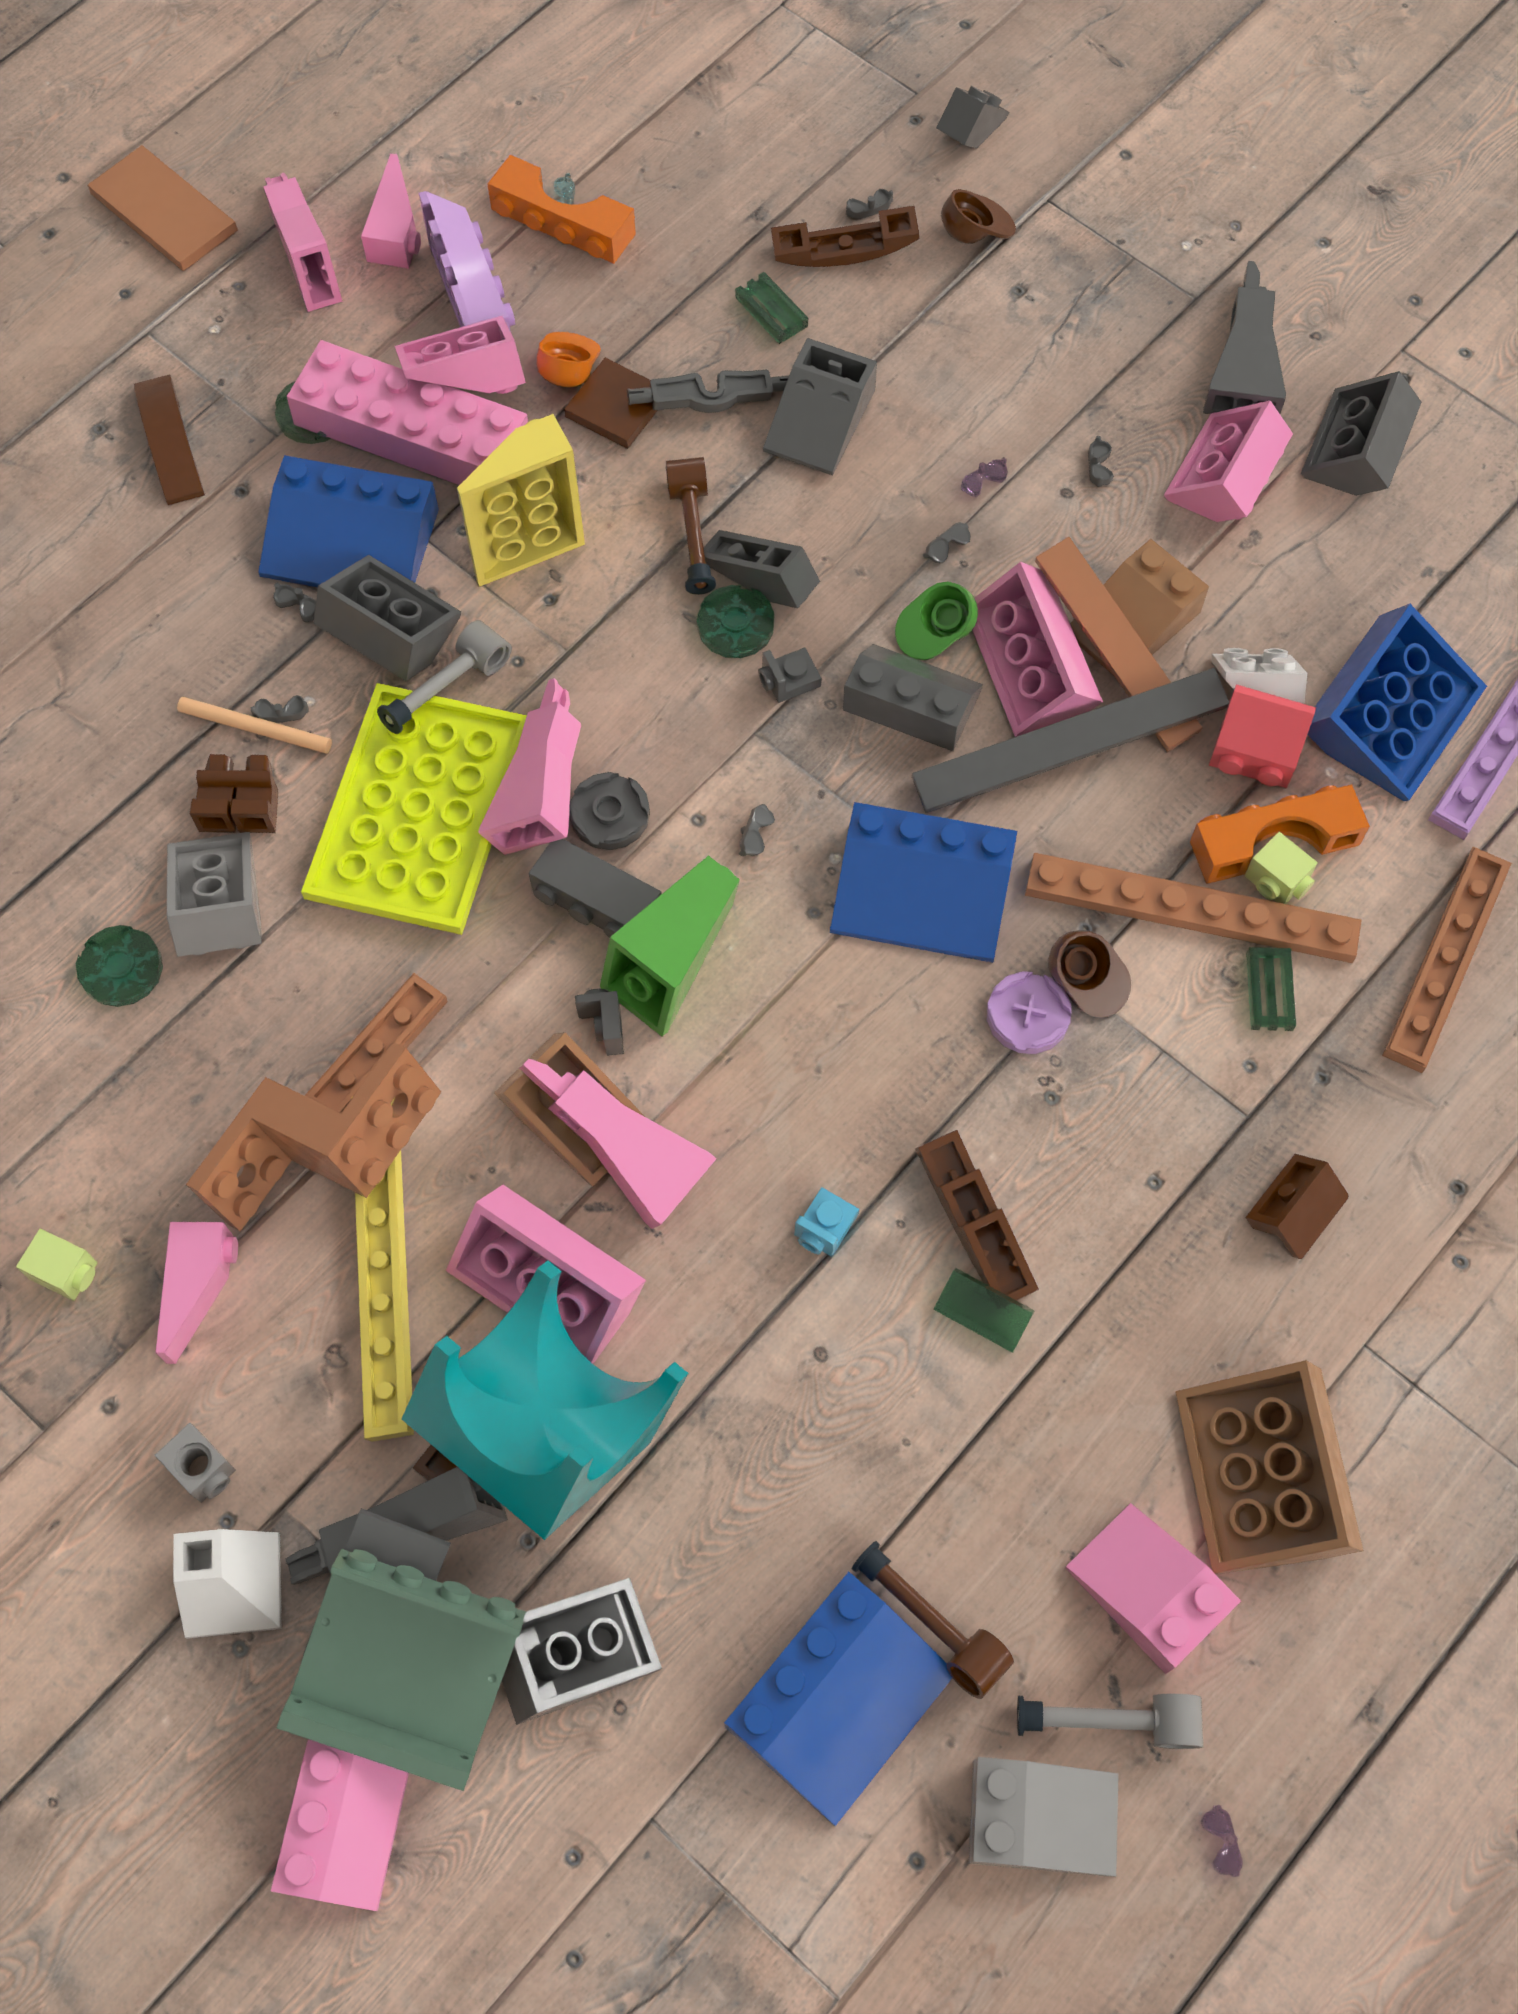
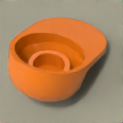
[536,332,601,387]

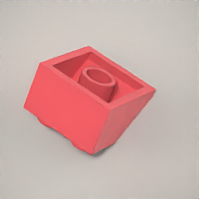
[1209,684,1316,788]

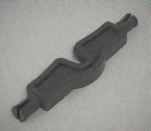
[627,369,789,413]

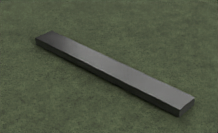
[912,667,1229,813]

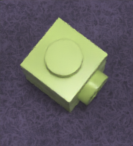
[1245,832,1318,904]

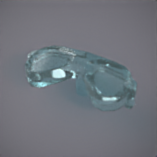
[554,173,575,204]

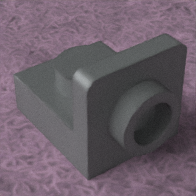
[758,647,822,703]
[575,989,624,1056]

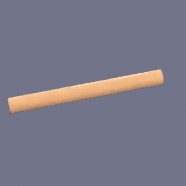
[177,697,332,754]

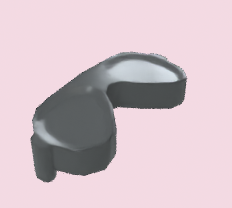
[846,189,893,219]
[1088,436,1114,487]
[923,522,971,563]
[273,582,316,622]
[251,695,309,723]
[739,804,775,856]

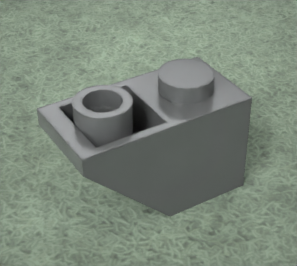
[936,86,1010,148]

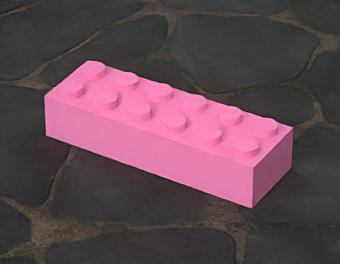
[287,340,528,485]

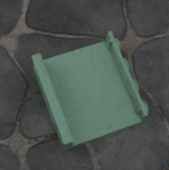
[276,1549,526,1791]

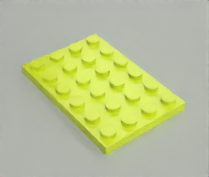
[301,683,527,935]

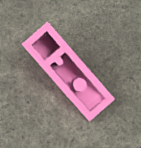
[361,153,421,269]
[155,1222,238,1364]

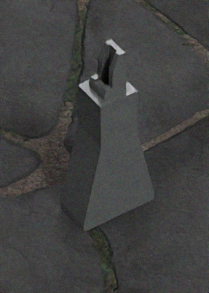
[1203,261,1286,414]
[285,1467,508,1585]

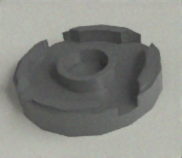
[569,772,650,850]

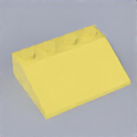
[457,414,585,587]

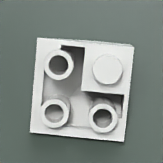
[1211,648,1308,704]
[173,1529,282,1639]

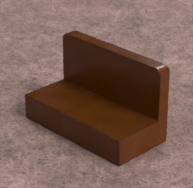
[1245,1154,1349,1259]

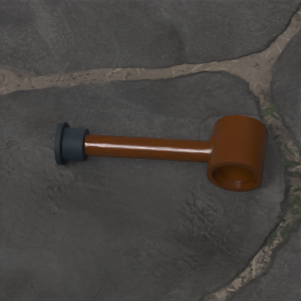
[666,457,716,595]
[851,1541,1014,1699]

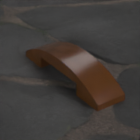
[771,205,920,267]
[134,374,205,505]

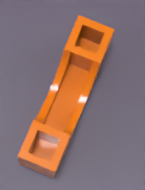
[487,155,636,264]
[1190,784,1370,884]

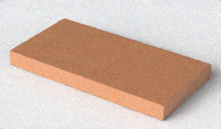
[87,145,238,271]

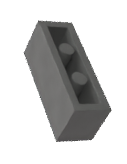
[529,839,662,938]

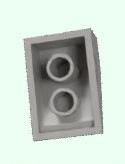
[167,832,262,957]
[968,1757,1118,1877]

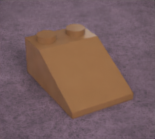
[1070,539,1209,674]
[494,1032,645,1186]

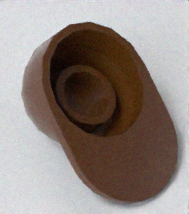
[941,189,1016,244]
[1048,930,1131,1017]

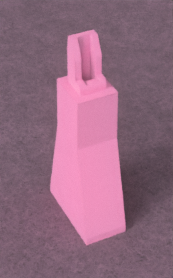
[263,173,343,312]
[478,678,581,855]
[519,1059,716,1229]

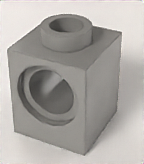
[155,1423,236,1503]

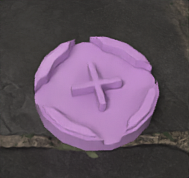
[987,971,1071,1054]

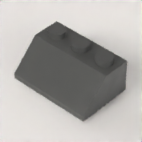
[1301,371,1422,496]
[313,555,461,681]
[843,644,983,751]

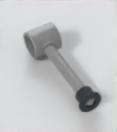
[377,620,512,734]
[1017,1694,1203,1749]

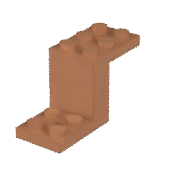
[186,1042,441,1231]

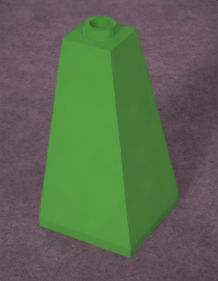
[600,855,740,1037]

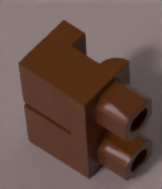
[189,754,278,833]

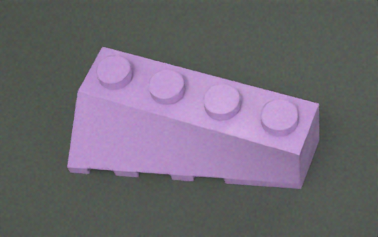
[419,191,515,332]

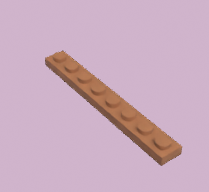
[1025,853,1362,963]

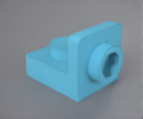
[794,1187,859,1257]

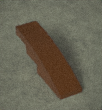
[915,1130,1039,1308]

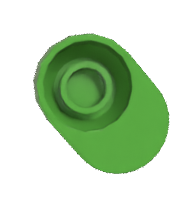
[895,581,978,660]

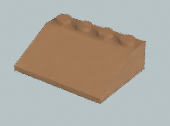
[1175,1360,1364,1574]

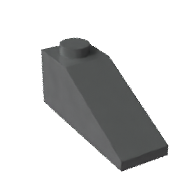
[704,530,820,608]

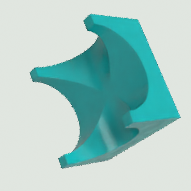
[401,1260,689,1540]

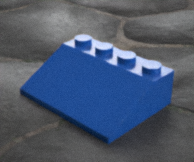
[258,455,439,587]
[1307,603,1487,802]
[830,802,1018,963]
[724,1571,952,1826]

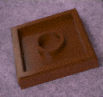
[564,357,658,449]

